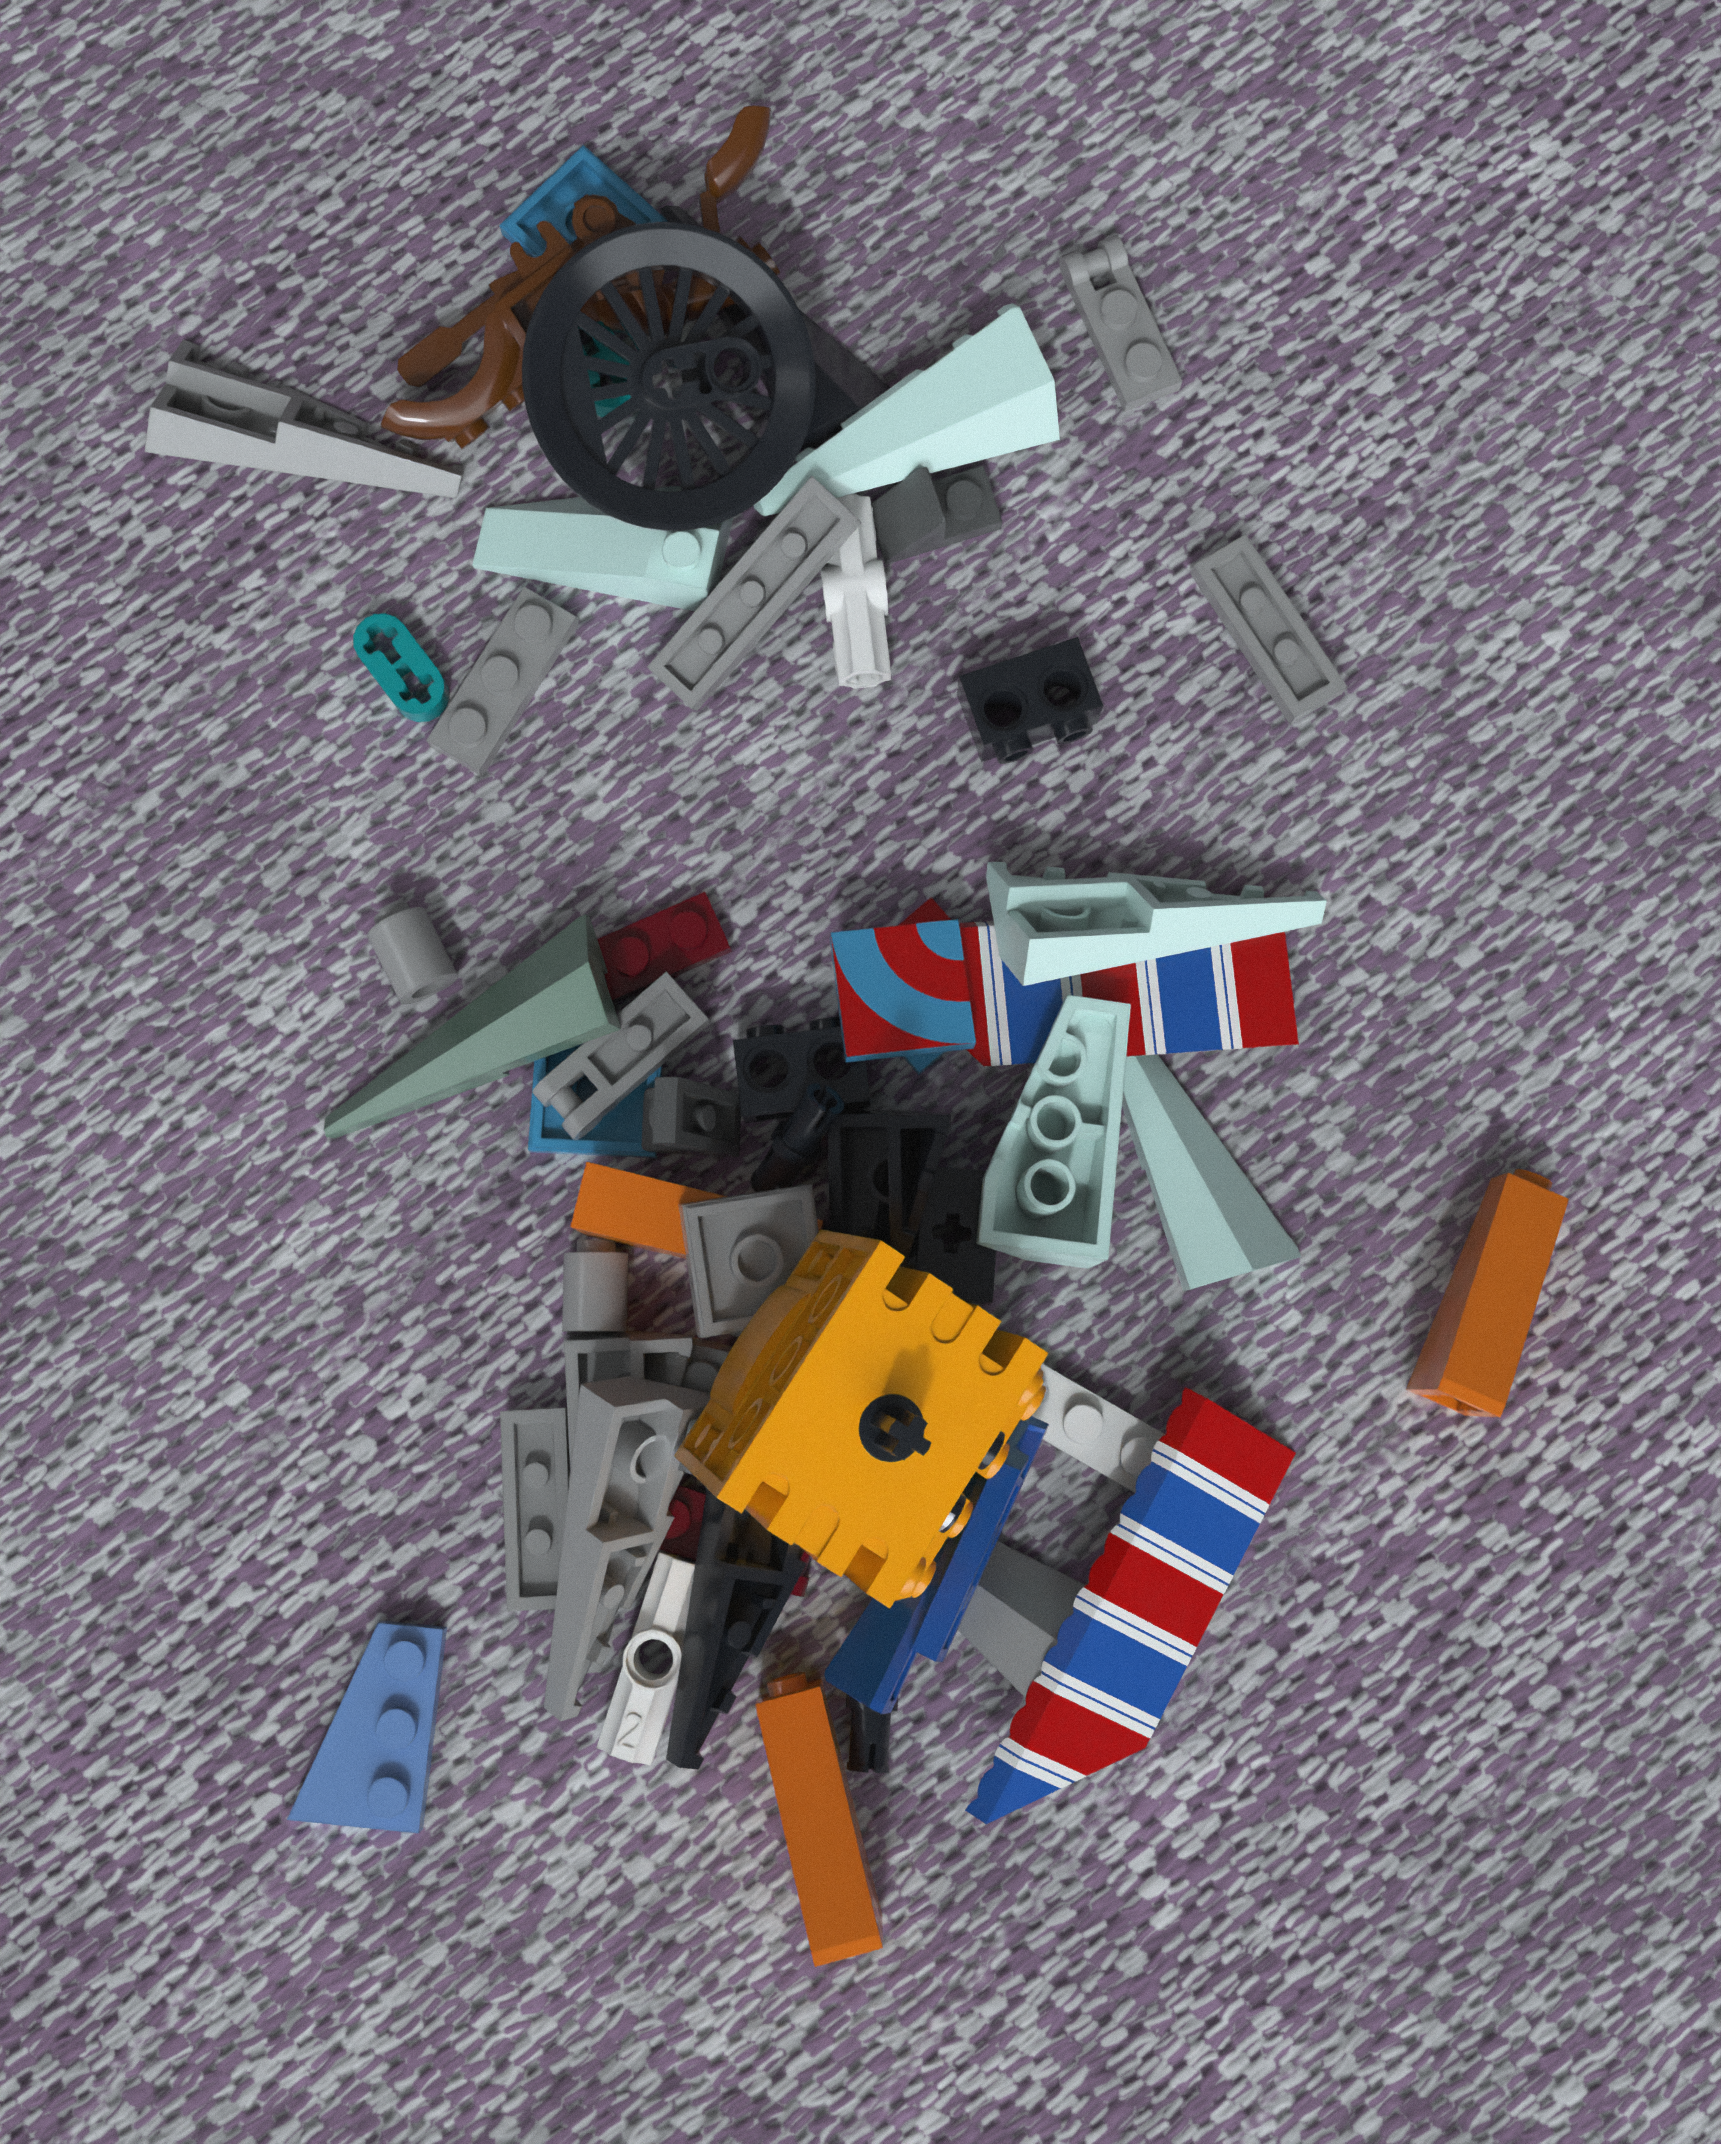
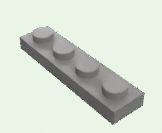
[647,476,862,711]

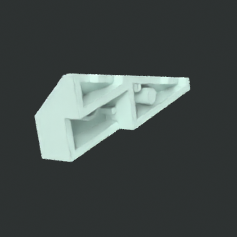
[753,303,1060,516]
[986,862,1327,986]
[1122,1055,1301,1292]

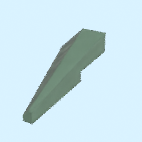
[324,914,621,1138]

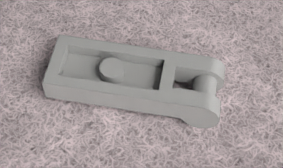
[1059,235,1182,412]
[532,972,710,1140]

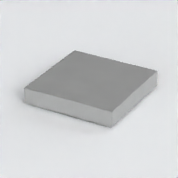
[678,1184,819,1338]

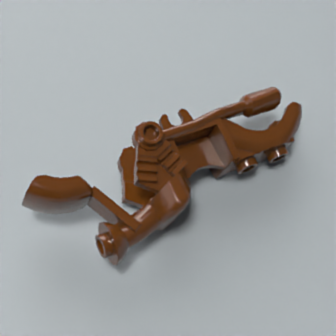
[380,105,780,450]

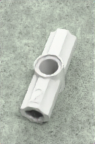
[821,493,891,689]
[596,1551,696,1766]

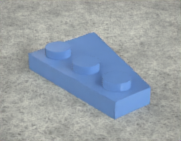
[287,1621,447,1833]

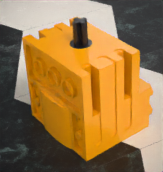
[674,1229,1049,1608]

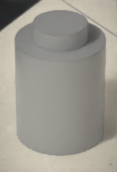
[367,903,458,1004]
[562,1240,628,1332]

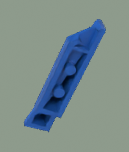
[824,1416,1049,1714]

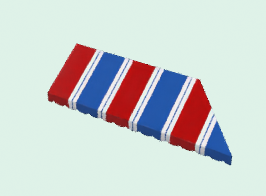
[842,921,1299,1067]
[965,1387,1296,1824]

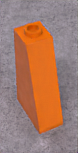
[570,1162,824,1259]
[1406,1169,1569,1417]
[755,1672,883,1967]

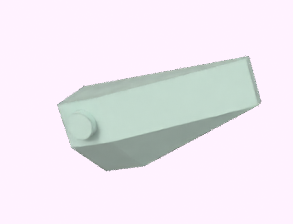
[472,486,733,611]
[976,995,1131,1269]

